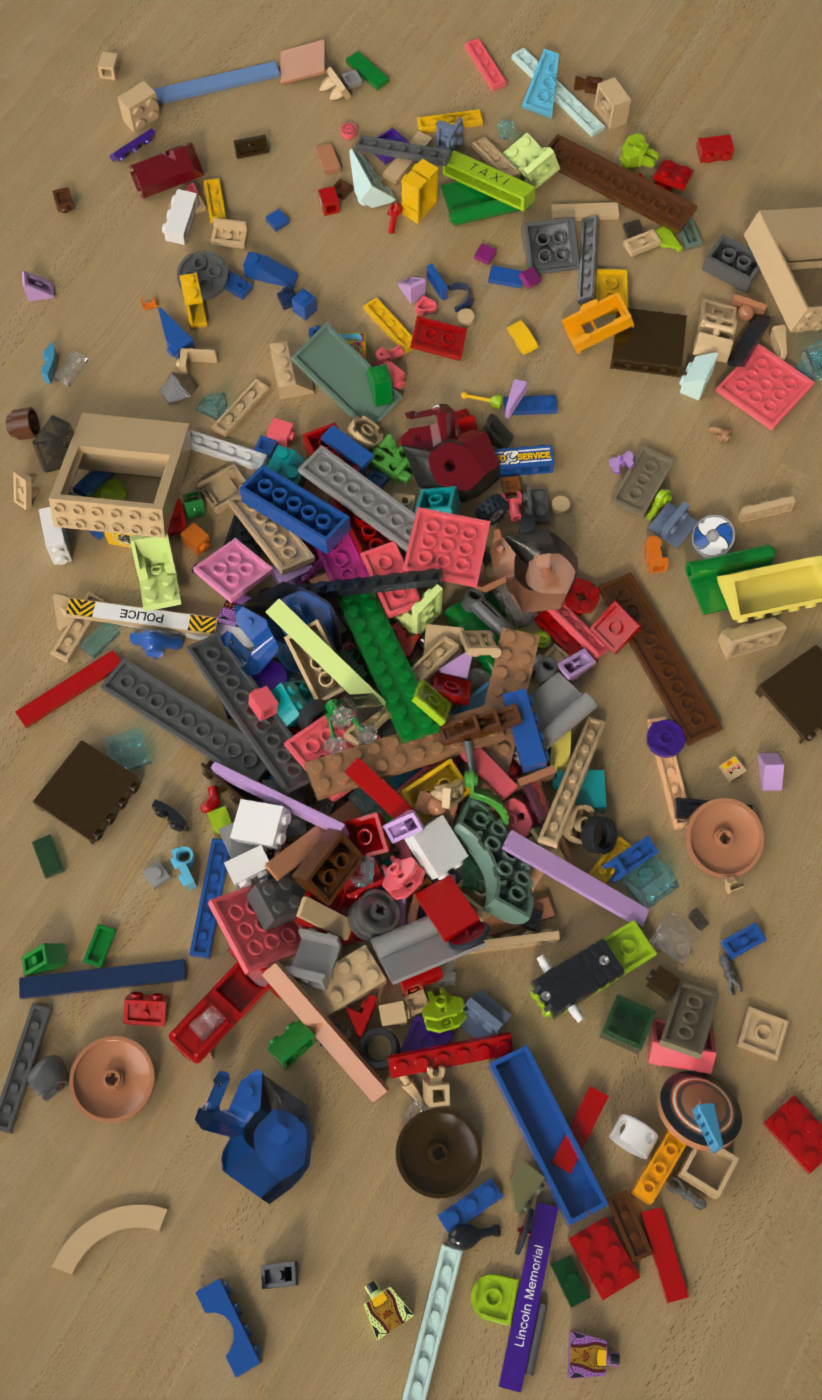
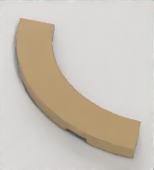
[52,1205,168,1275]

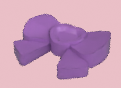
[609,451,635,475]

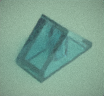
[196,392,228,420]

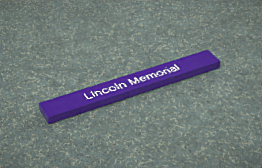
[498,1202,558,1393]

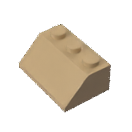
[270,341,314,399]
[718,617,787,660]

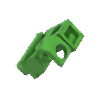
[367,434,413,485]

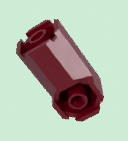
[129,142,205,199]

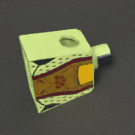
[364,1280,414,1340]

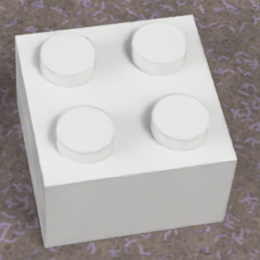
[224,845,274,891]

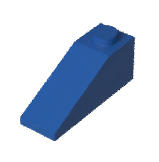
[243,251,299,289]
[158,307,195,359]

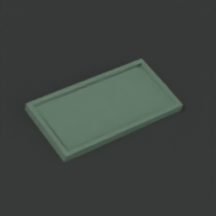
[291,322,403,424]

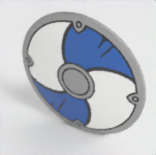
[692,515,735,557]

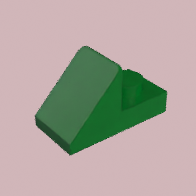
[183,491,206,519]

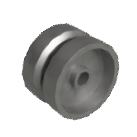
[347,889,400,941]

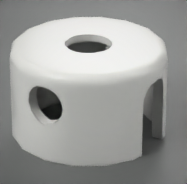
[609,1114,658,1159]

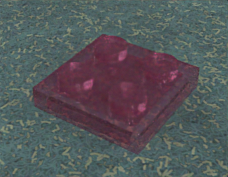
[522,783,548,828]

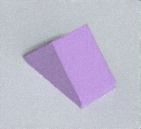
[22,271,54,301]
[397,276,426,303]
[558,648,596,682]
[436,651,472,679]
[758,753,784,791]
[383,810,425,844]

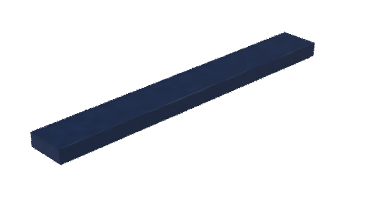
[19,959,186,1000]

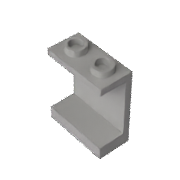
[285,928,342,990]

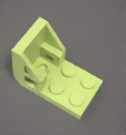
[502,133,560,189]
[130,532,182,612]
[384,584,443,637]

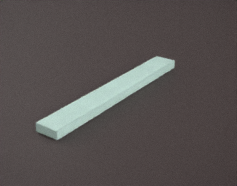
[511,48,605,138]
[402,1244,463,1400]

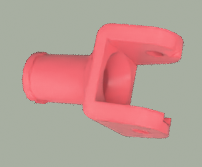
[373,345,404,367]
[500,491,522,522]

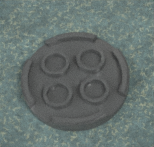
[177,250,229,301]

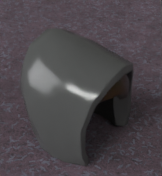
[26,1055,69,1101]

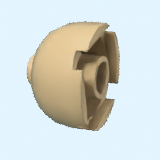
[347,416,383,451]
[563,804,596,844]

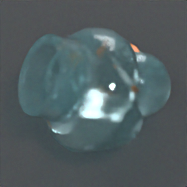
[496,118,522,141]

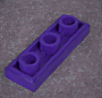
[109,128,155,162]

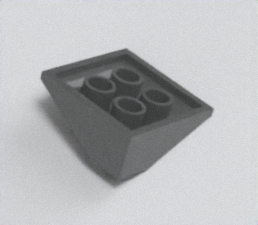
[521,217,579,274]

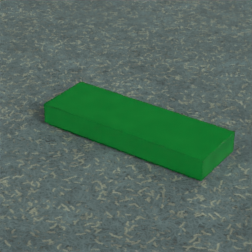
[346,51,389,90]

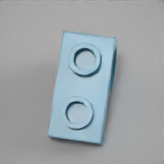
[170,846,197,891]

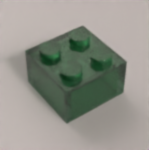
[599,994,656,1054]

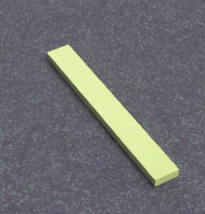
[266,599,386,717]

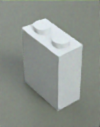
[38,507,72,565]
[230,799,291,850]
[404,815,468,880]

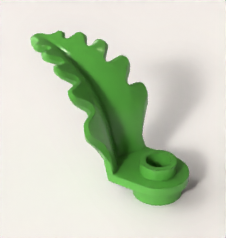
[464,769,509,827]

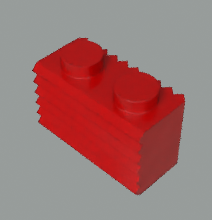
[696,135,734,163]

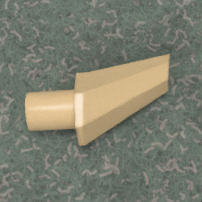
[399,1075,423,1103]

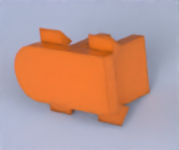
[141,297,158,310]

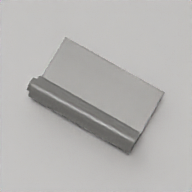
[513,672,597,766]
[371,916,486,985]

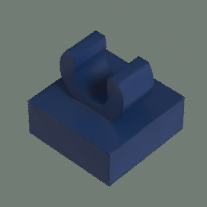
[277,287,296,310]

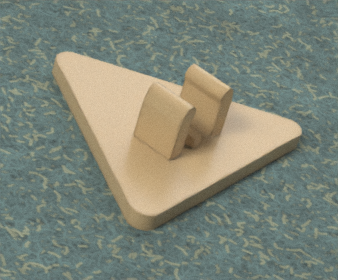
[53,594,71,631]

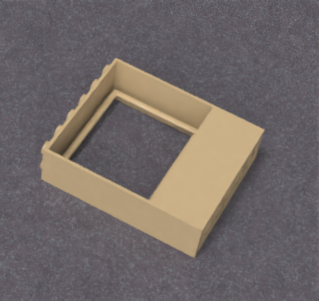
[744,207,822,332]
[49,413,192,538]

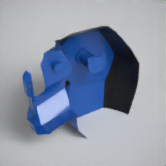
[220,582,342,676]
[195,1069,312,1204]

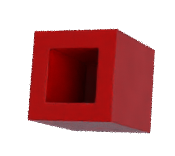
[318,186,340,216]

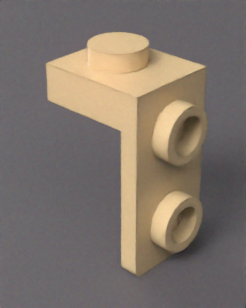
[176,348,218,376]

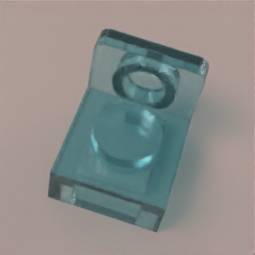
[351,856,375,887]

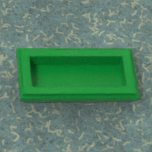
[82,924,117,968]

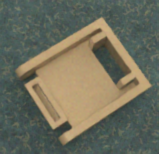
[197,464,246,514]

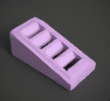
[505,379,528,419]

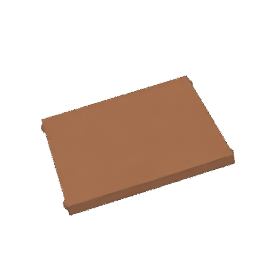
[280,39,326,85]

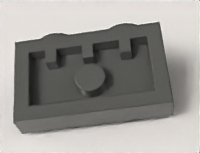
[522,485,550,525]

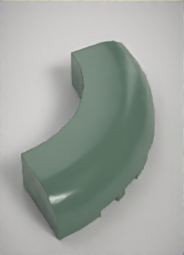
[451,795,534,924]

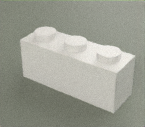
[162,189,198,245]

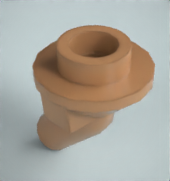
[709,426,733,443]

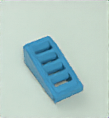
[692,1103,724,1153]

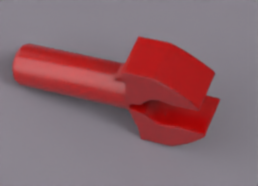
[387,202,403,234]

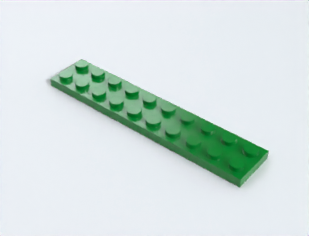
[335,593,440,744]

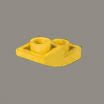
[506,320,539,355]

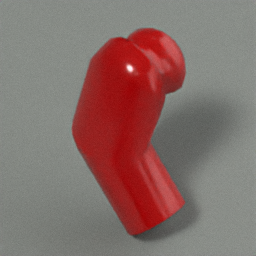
[200,786,220,814]

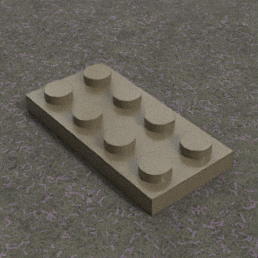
[610,445,675,519]
[659,980,720,1060]

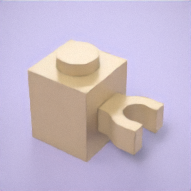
[423,1065,450,1107]

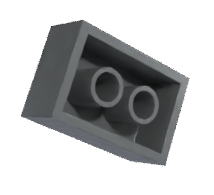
[702,234,761,293]
[246,871,306,931]

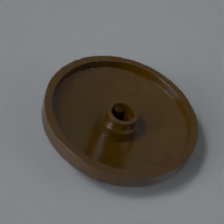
[395,1108,482,1199]

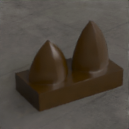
[233,135,269,159]

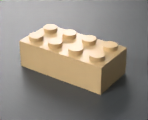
[284,619,349,702]
[299,945,387,1019]

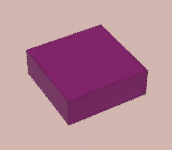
[474,243,497,265]
[519,267,542,289]

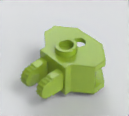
[620,133,660,170]
[422,987,467,1033]

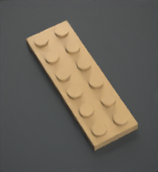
[227,494,315,575]

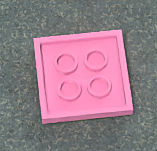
[193,538,273,603]

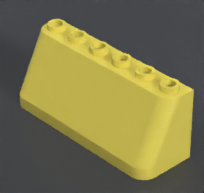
[717,555,822,623]

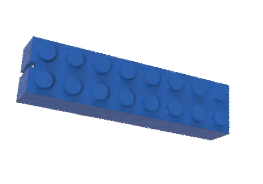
[488,1045,609,1227]

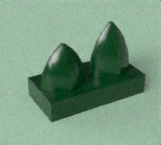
[338,648,370,683]

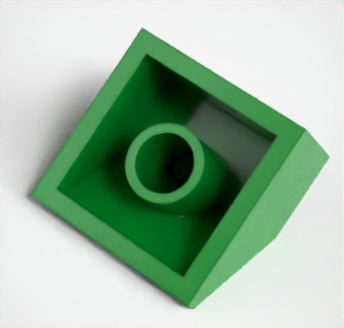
[267,1020,316,1070]

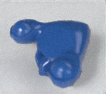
[129,629,184,660]

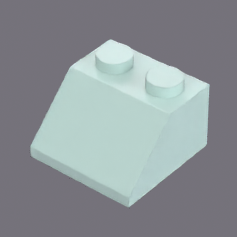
[679,352,719,400]

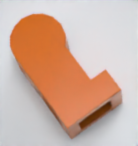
[644,536,669,573]

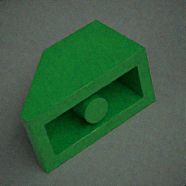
[366,364,393,407]
[21,943,68,976]

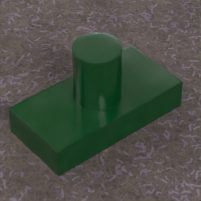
[550,1255,591,1308]

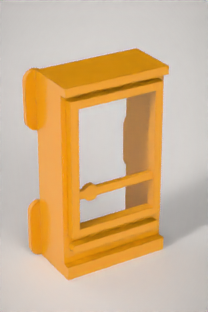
[561,292,635,355]

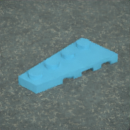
[522,49,559,119]

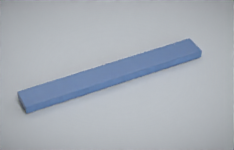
[153,61,280,105]

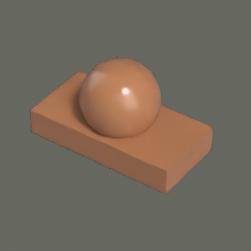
[731,294,767,322]
[414,790,458,822]

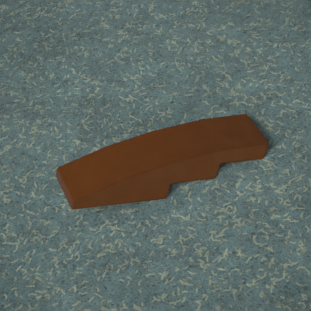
[439,703,523,746]

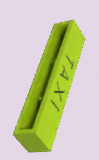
[443,150,536,212]

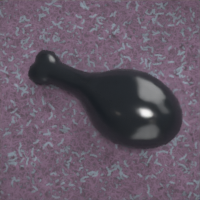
[448,1223,501,1251]

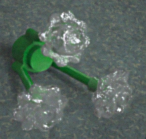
[323,699,378,755]

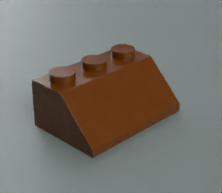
[292,828,365,906]

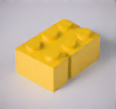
[401,158,439,224]

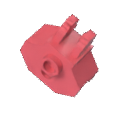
[498,797,534,837]
[381,855,425,900]

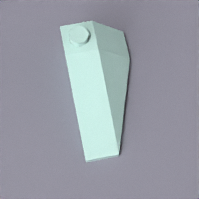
[349,148,396,208]

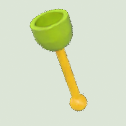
[461,392,503,410]

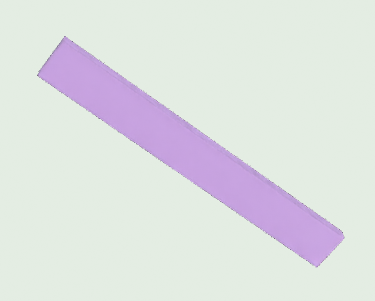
[211,762,349,836]
[502,830,649,928]

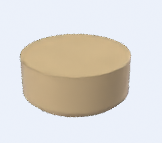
[457,308,475,326]
[551,496,570,515]

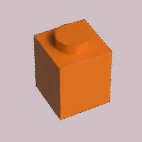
[181,522,211,556]

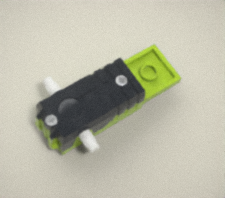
[529,920,657,1023]

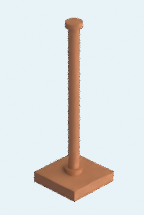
[514,765,577,867]

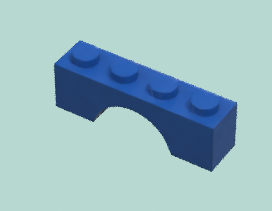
[195,1278,263,1377]

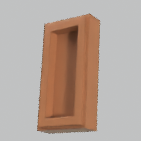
[316,143,341,175]

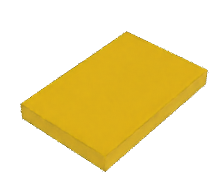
[596,269,629,315]

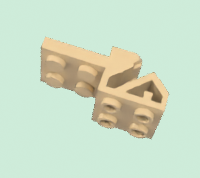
[693,299,737,363]

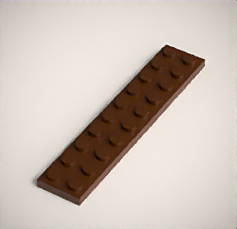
[548,134,697,234]
[598,572,723,746]

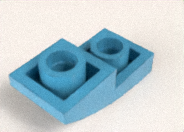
[41,342,58,384]

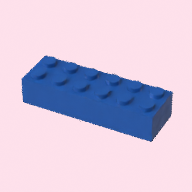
[239,465,350,554]

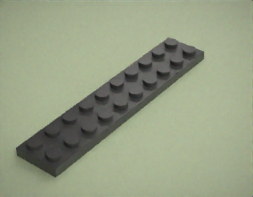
[186,632,311,797]
[100,658,268,782]

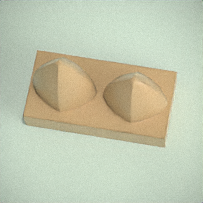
[319,67,352,100]
[13,470,40,510]
[430,779,464,809]

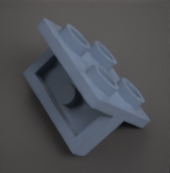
[436,117,464,152]
[648,501,698,548]
[460,989,511,1038]

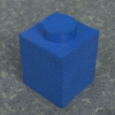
[292,288,317,321]

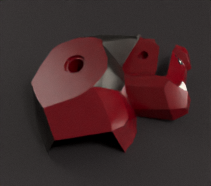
[398,404,500,502]

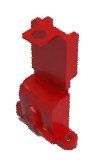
[169,947,282,1064]

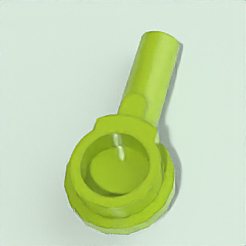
[645,489,672,521]
[517,628,551,649]

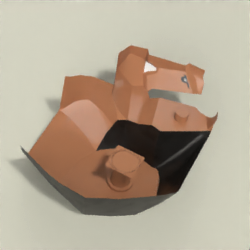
[474,528,578,613]

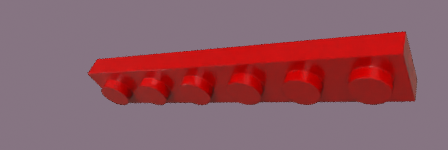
[388,1032,513,1078]

